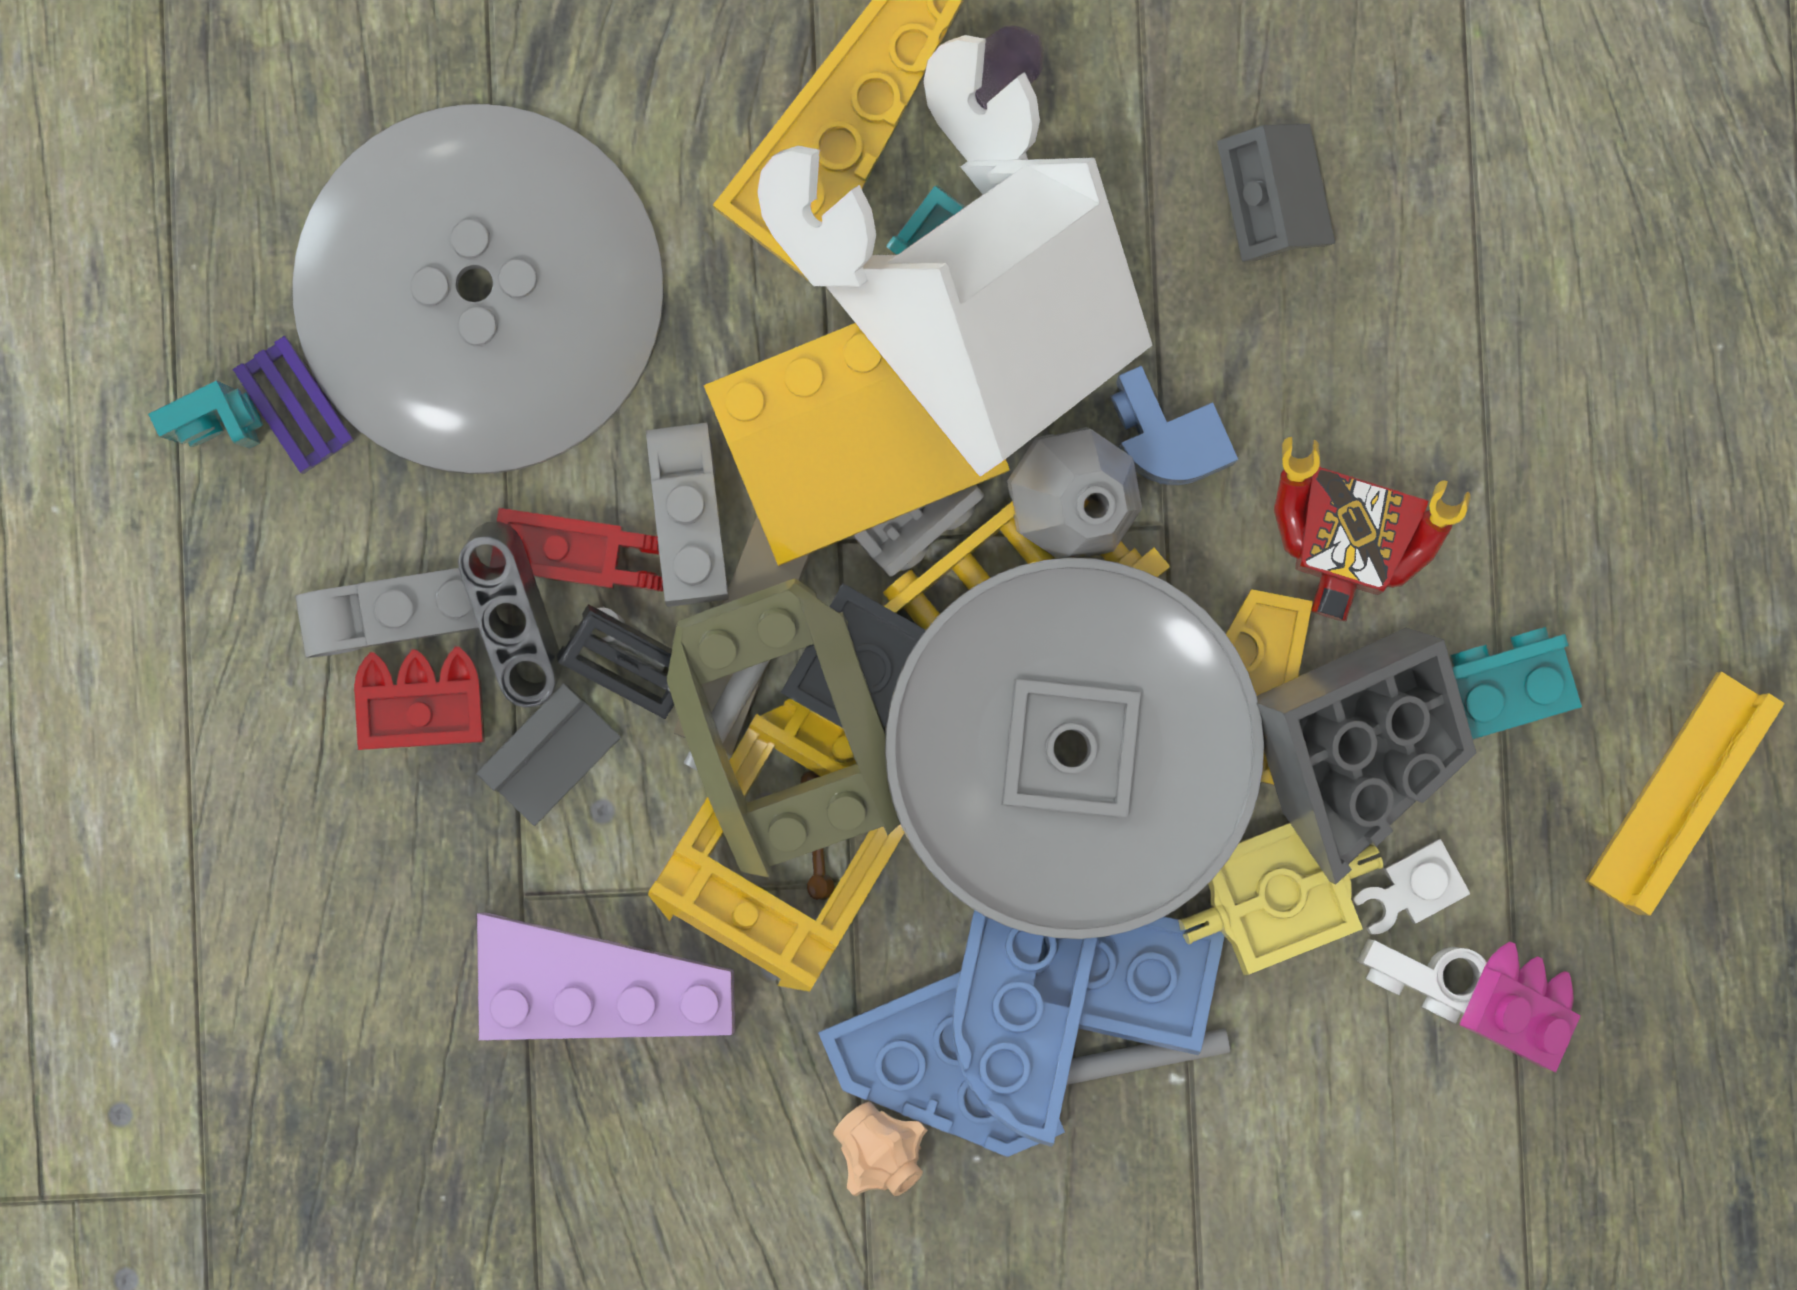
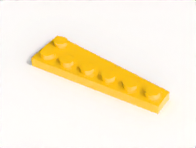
[713,0,964,281]

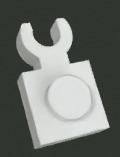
[1351,839,1470,934]

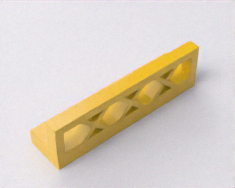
[1585,671,1785,916]

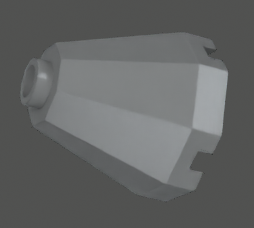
[1007,427,1142,559]

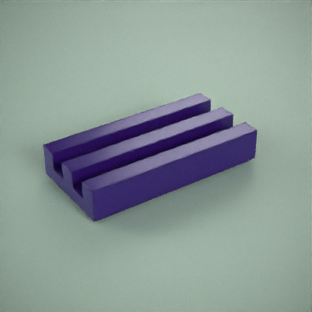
[232,336,355,474]

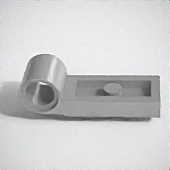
[646,422,729,607]
[295,568,479,658]

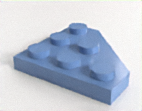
[818,971,1065,1157]

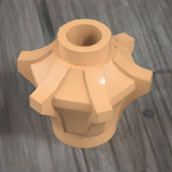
[833,1102,928,1196]

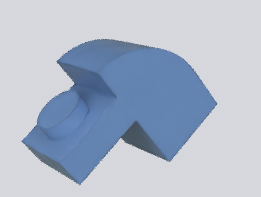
[1111,366,1238,485]

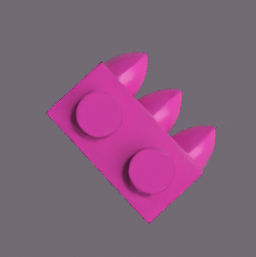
[1459,942,1581,1072]

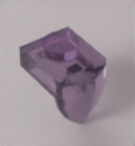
[975,25,1044,109]

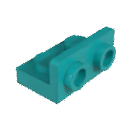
[148,380,263,449]
[1450,627,1582,739]

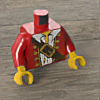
[1274,437,1471,622]

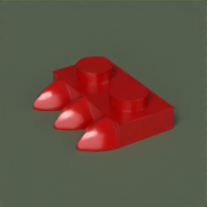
[354,646,485,750]

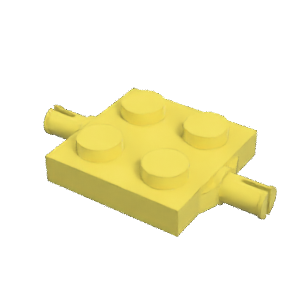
[1178,823,1383,975]

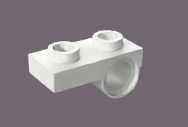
[1357,939,1487,1024]

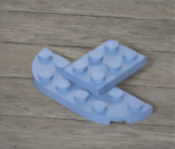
[952,910,1225,1147]

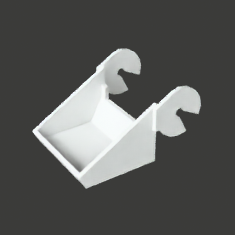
[757,35,1152,477]

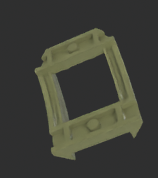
[667,578,900,877]

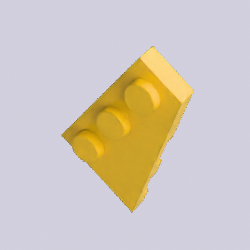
[1225,589,1313,785]

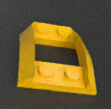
[648,698,904,992]

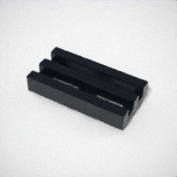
[556,604,674,719]

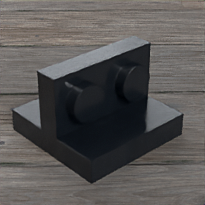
[780,583,925,728]

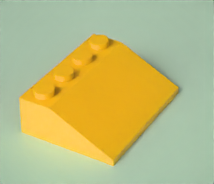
[704,323,1010,566]

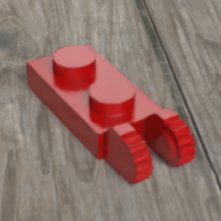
[490,508,663,592]

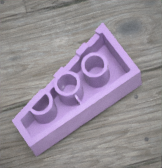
[477,912,735,1040]

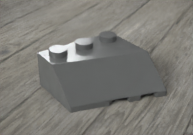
[1256,627,1477,885]

